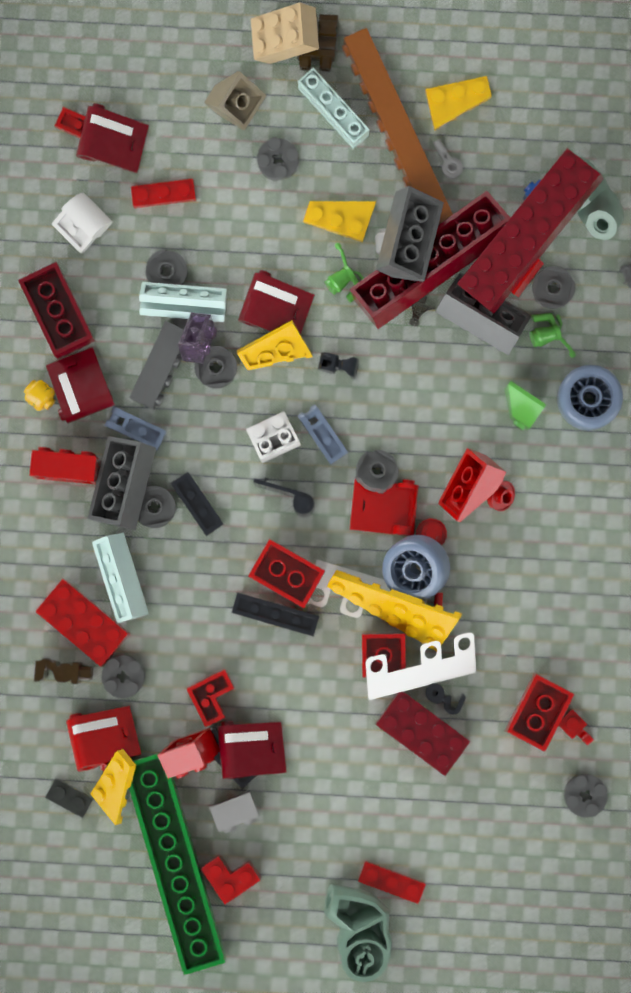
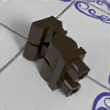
[297,14,338,72]
[34,658,94,684]

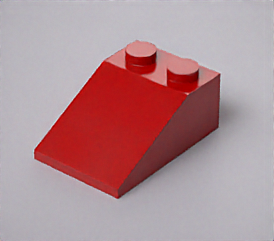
[438,448,507,522]

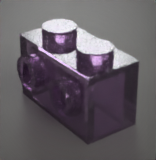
[178,312,217,364]

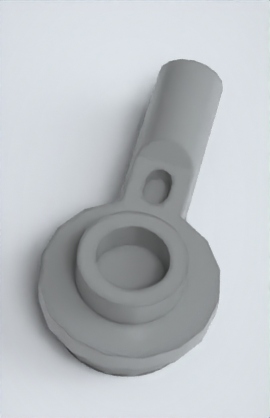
[433,139,463,179]

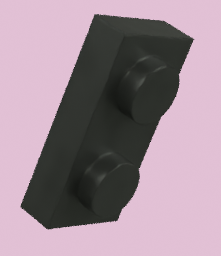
[45,778,94,818]

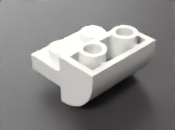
[52,193,113,253]
[246,411,301,463]

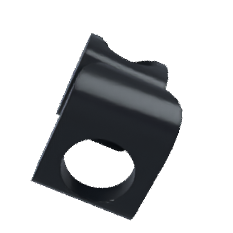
[317,352,359,379]
[425,683,466,715]

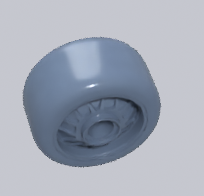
[557,365,623,430]
[382,535,450,601]

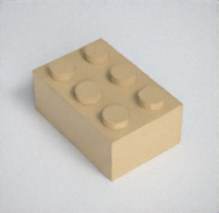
[251,3,319,64]

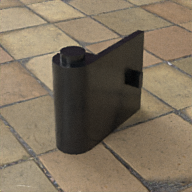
[253,477,315,518]

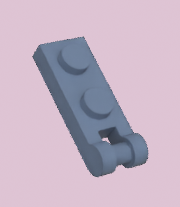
[297,404,348,465]
[104,406,167,451]

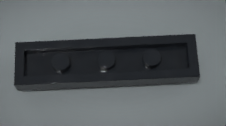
[231,592,319,637]

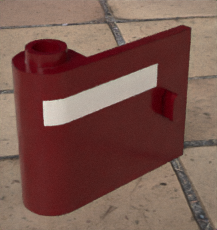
[76,103,149,174]
[238,270,315,334]
[45,347,115,424]
[217,721,287,779]

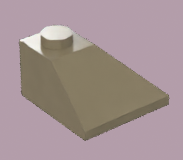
[204,71,267,130]

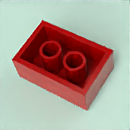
[29,447,101,485]
[248,539,325,609]
[504,674,575,752]

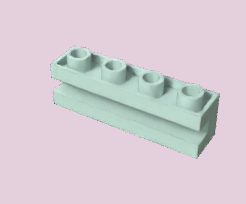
[298,68,370,150]
[139,282,227,322]
[92,533,149,624]

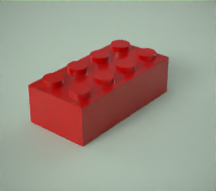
[35,579,131,667]

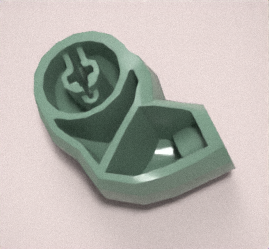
[577,157,624,240]
[324,884,392,982]

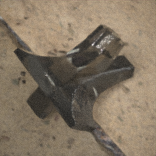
[409,296,436,327]

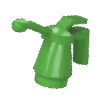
[324,243,364,303]
[529,313,576,358]

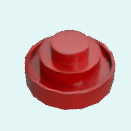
[487,480,515,511]
[416,518,447,546]

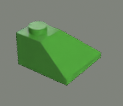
[504,381,546,430]

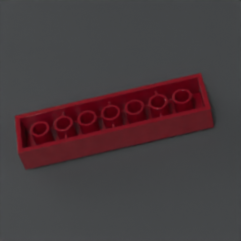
[457,148,604,313]
[349,191,511,329]

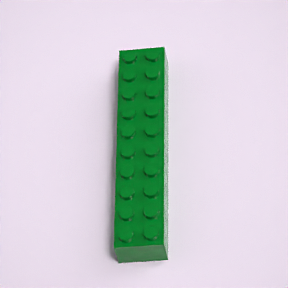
[129,753,227,975]

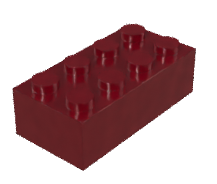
[18,262,95,359]
[375,691,471,776]

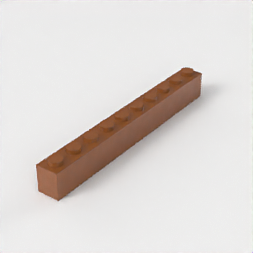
[341,27,453,225]

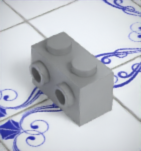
[209,791,260,834]

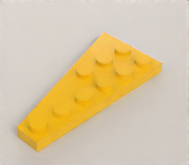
[327,570,462,652]

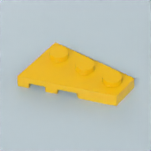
[425,76,491,131]
[303,201,376,242]
[237,321,313,370]
[90,749,136,825]

